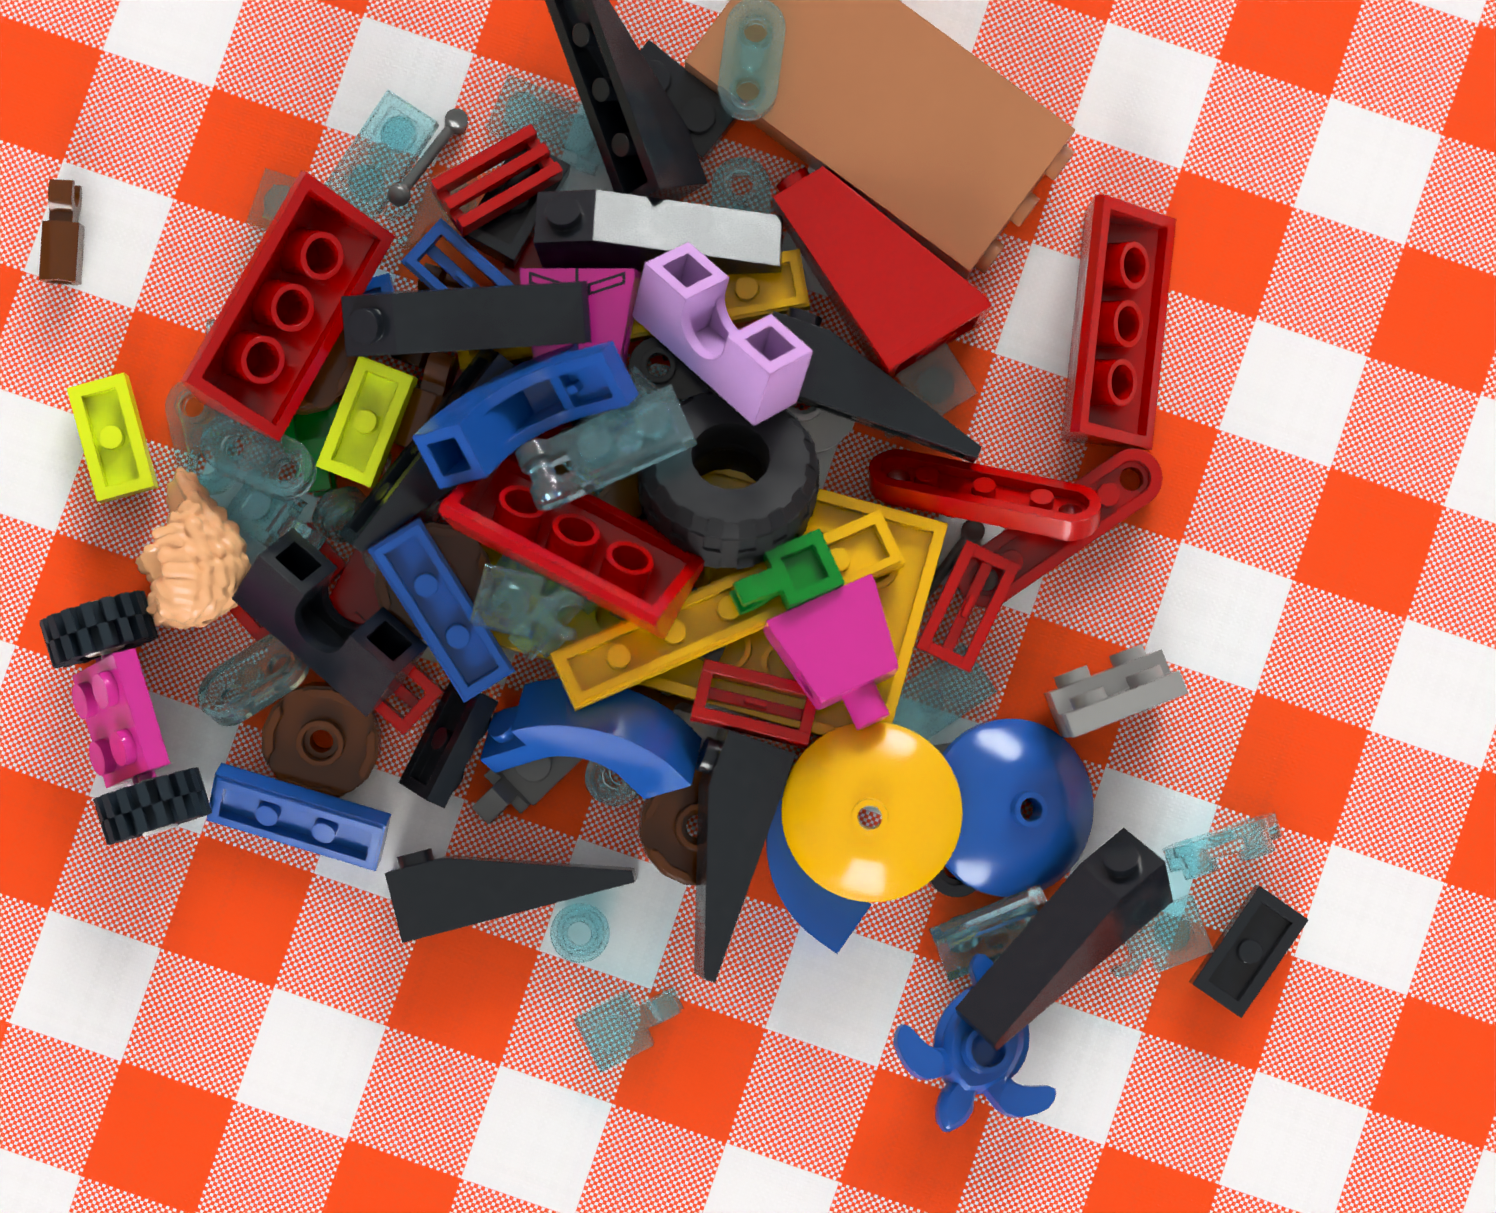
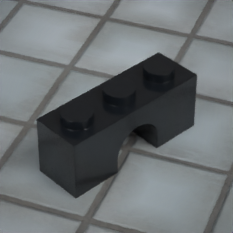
[232,528,428,717]

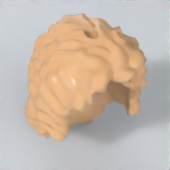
[135,467,251,630]

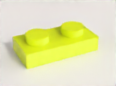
[316,356,418,488]
[67,373,159,504]

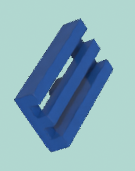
[401,218,514,289]

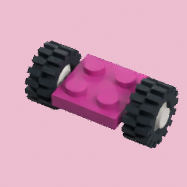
[39,591,212,845]

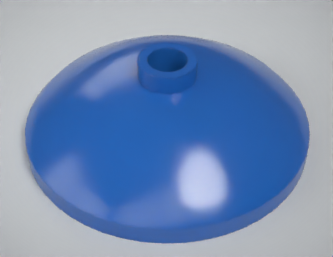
[942,719,1094,897]

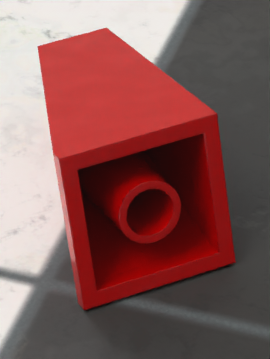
[772,166,992,378]

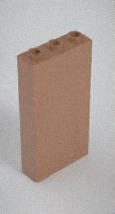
[684,0,1075,280]

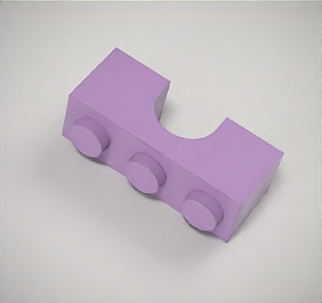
[632,242,813,426]

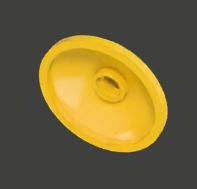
[781,721,963,902]

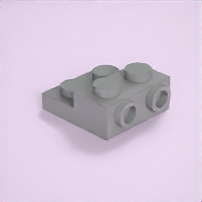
[1044,644,1189,737]

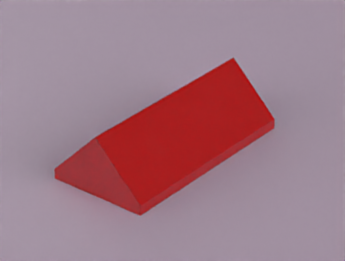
[181,171,395,442]
[1061,194,1176,450]
[439,453,705,640]

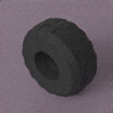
[638,392,819,569]

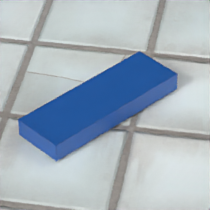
[368,517,515,703]
[207,763,391,871]

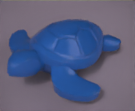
[893,953,1056,1132]

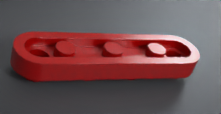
[957,448,1163,609]
[869,449,1101,541]

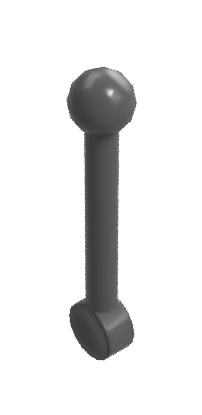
[387,108,468,207]
[923,520,985,615]

